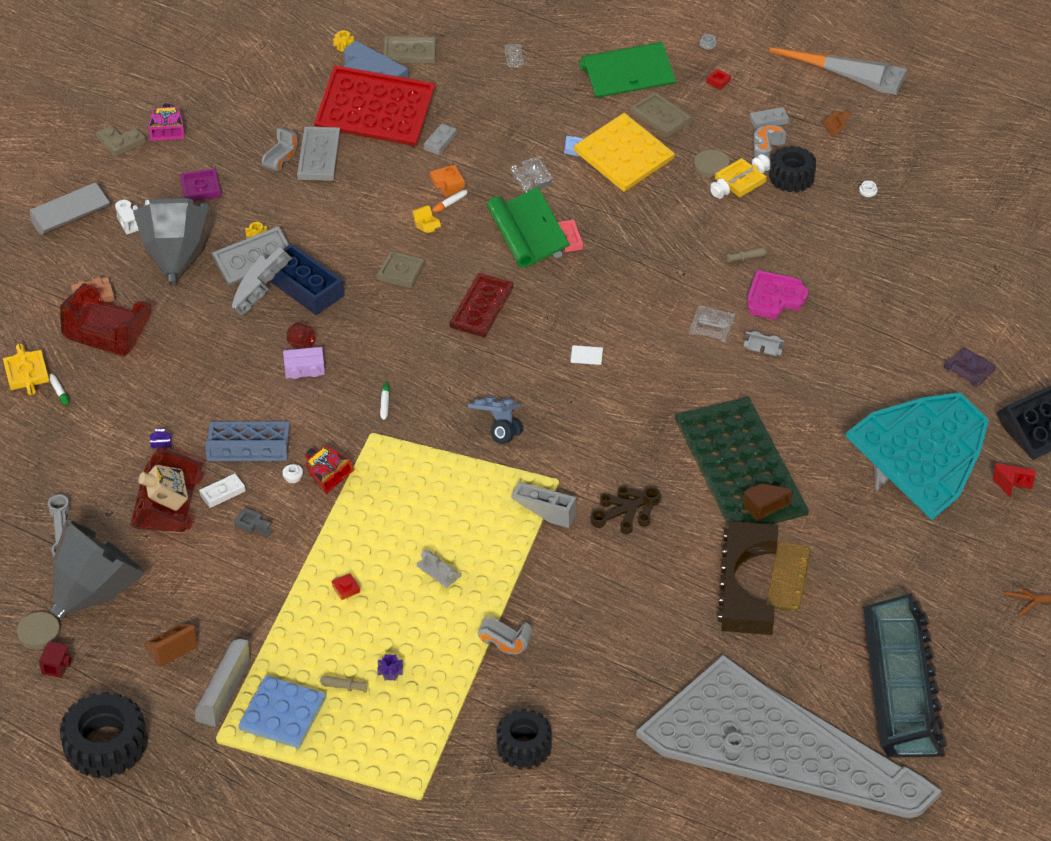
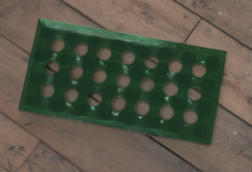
[675,397,809,525]

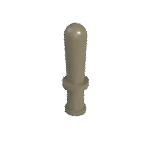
[726,247,767,263]
[320,676,368,693]

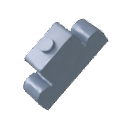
[343,41,408,78]

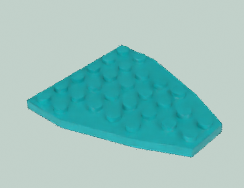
[845,392,989,521]

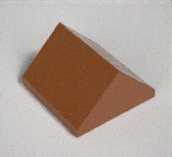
[143,624,197,667]

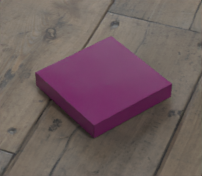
[180,168,221,201]

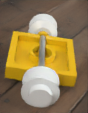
[710,154,771,199]

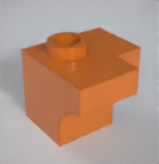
[430,165,465,197]

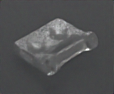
[689,305,736,343]

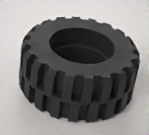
[59,692,147,778]

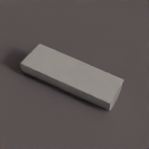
[30,182,110,235]
[195,639,250,727]

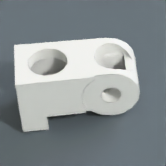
[115,200,139,235]

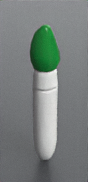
[49,374,69,405]
[380,382,390,420]

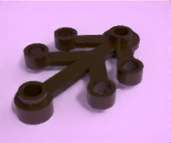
[590,486,662,534]

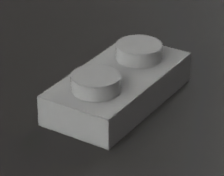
[749,107,789,130]
[424,123,457,155]

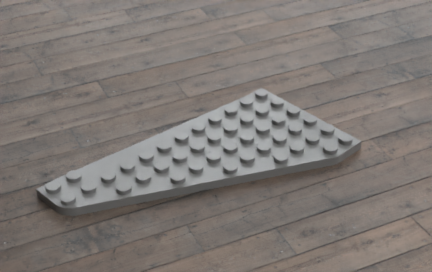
[636,655,942,818]

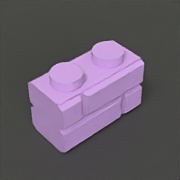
[283,347,325,379]

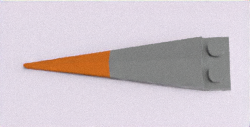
[769,47,907,95]

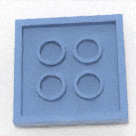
[238,675,326,749]

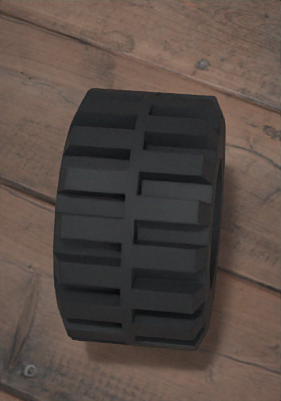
[769,146,816,192]
[496,709,552,769]

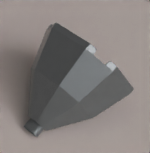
[133,198,212,286]
[50,518,144,620]

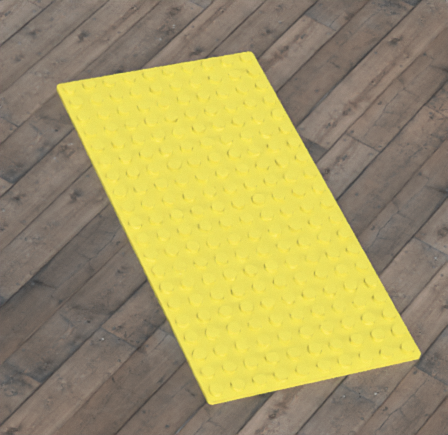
[216,433,559,800]

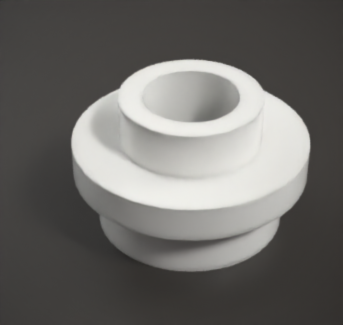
[859,181,878,197]
[283,464,303,483]

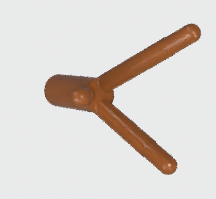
[1004,588,1051,616]

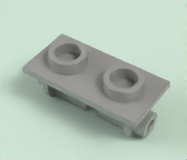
[743,331,784,357]
[417,550,461,588]

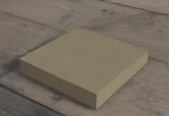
[377,251,425,289]

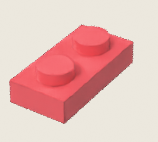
[558,219,583,252]

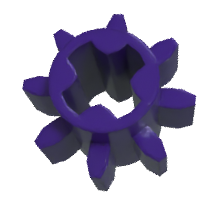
[150,428,172,453]
[377,654,403,681]

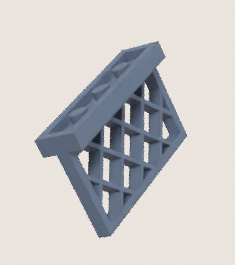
[205,421,290,461]

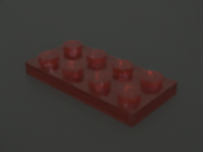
[450,273,514,338]

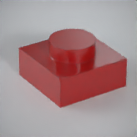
[706,69,731,90]
[332,573,360,600]

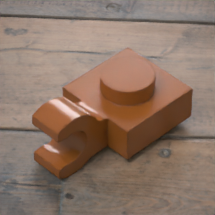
[823,109,851,136]

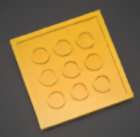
[573,113,675,192]

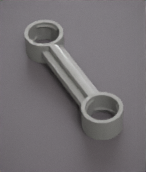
[48,495,70,558]

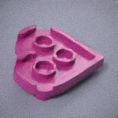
[747,270,808,319]

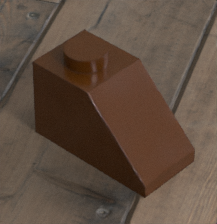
[743,484,792,521]

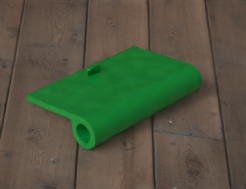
[579,42,676,98]
[487,187,570,268]

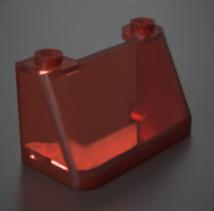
[60,283,151,356]
[130,446,204,532]

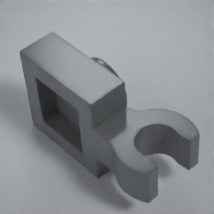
[234,508,272,537]

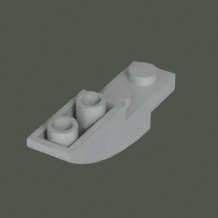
[232,246,292,316]

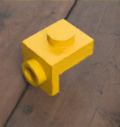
[412,205,441,233]

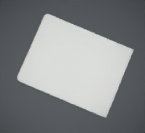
[570,345,603,365]

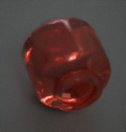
[286,323,316,349]

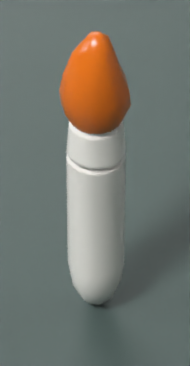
[433,190,468,212]

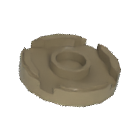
[694,149,730,178]
[17,612,60,650]

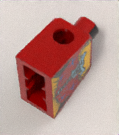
[305,446,354,495]

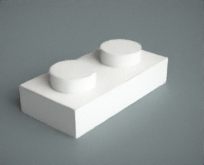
[199,474,245,508]

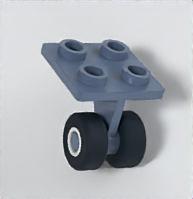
[468,396,524,444]

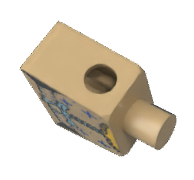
[138,465,188,511]

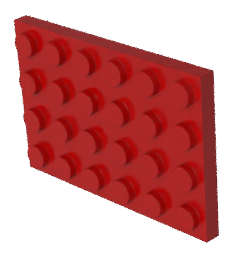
[314,65,436,146]

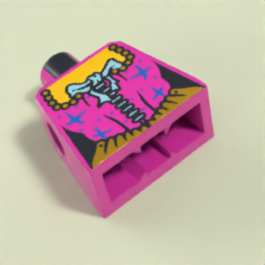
[149,103,185,141]

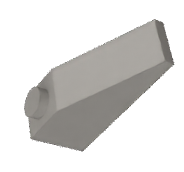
[511,482,577,528]

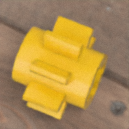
[333,30,355,52]
[245,222,267,239]

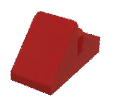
[992,463,1036,497]

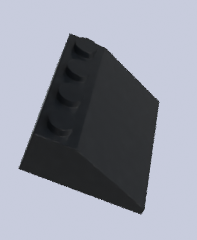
[996,386,1051,460]

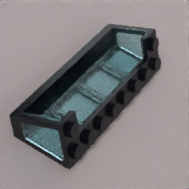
[863,593,947,757]

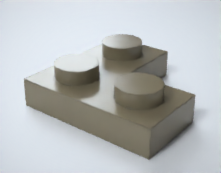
[96,125,146,157]

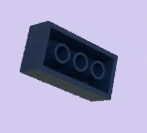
[270,243,344,315]

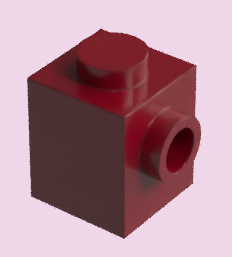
[39,641,72,678]

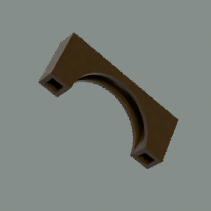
[718,521,778,635]

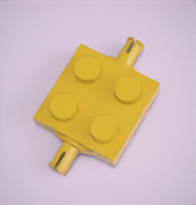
[3,344,49,395]

